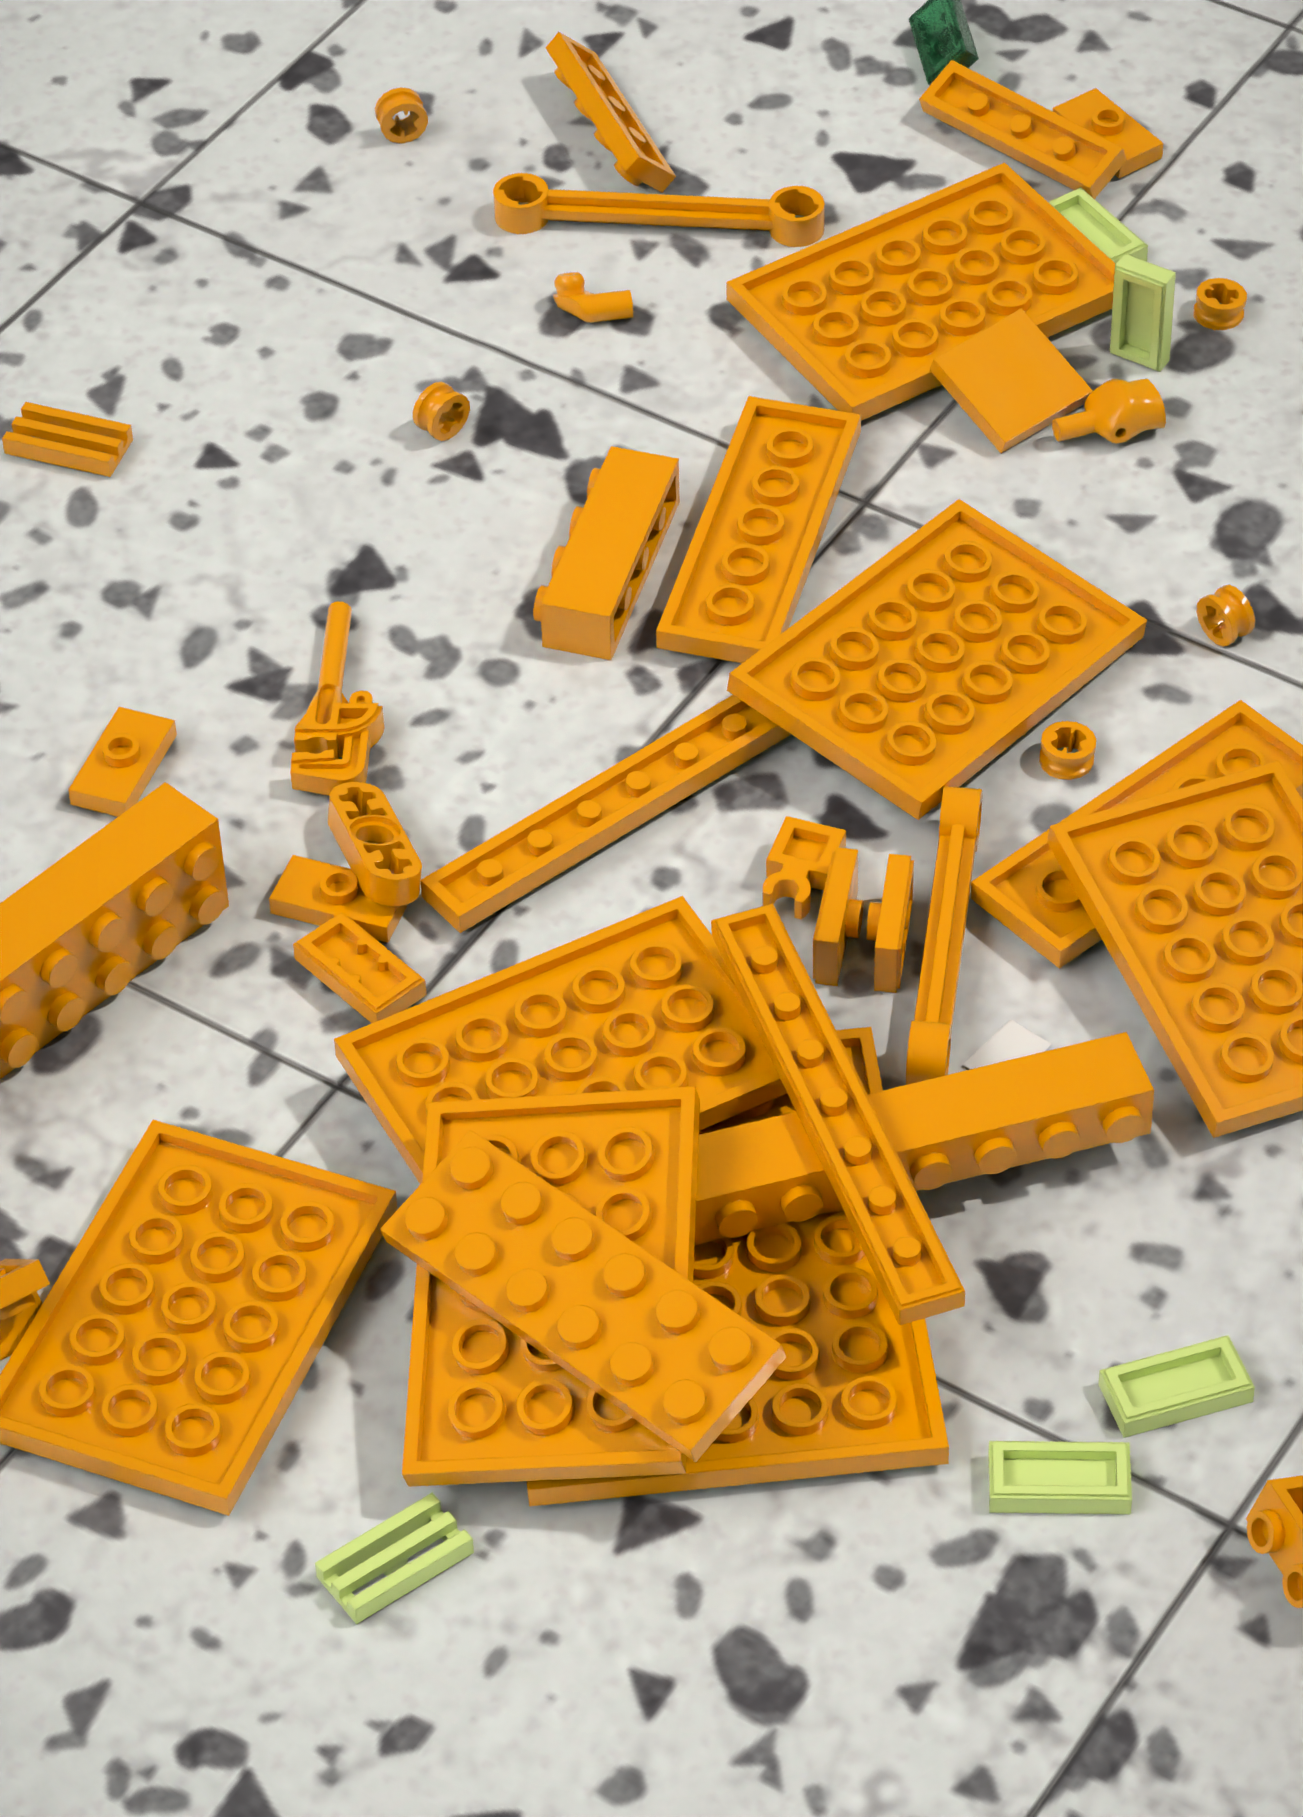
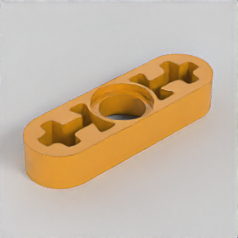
[327,782,422,906]

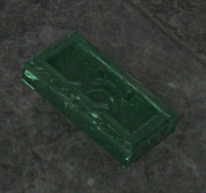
[909,0,979,86]

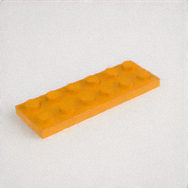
[656,396,861,663]
[971,700,1303,969]
[380,1129,786,1463]

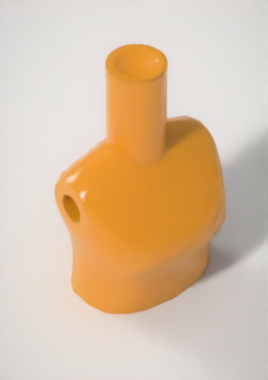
[1052,379,1166,444]

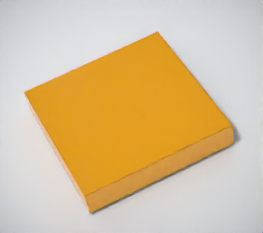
[930,308,1093,453]

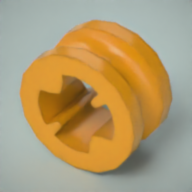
[375,87,428,143]
[1194,278,1247,330]
[413,381,470,441]
[1196,584,1255,647]
[1039,721,1097,780]

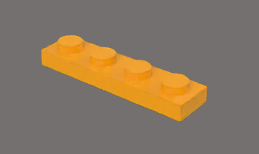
[545,32,676,193]
[919,60,1127,199]

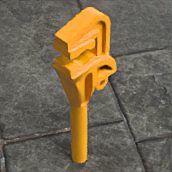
[290,601,385,795]

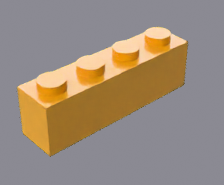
[533,446,680,660]

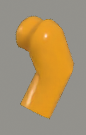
[553,272,633,323]

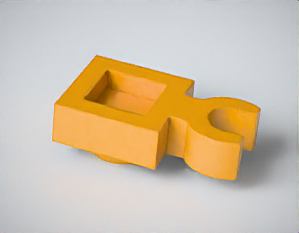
[762,816,846,920]

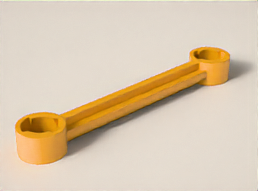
[493,173,825,247]
[906,786,982,1085]

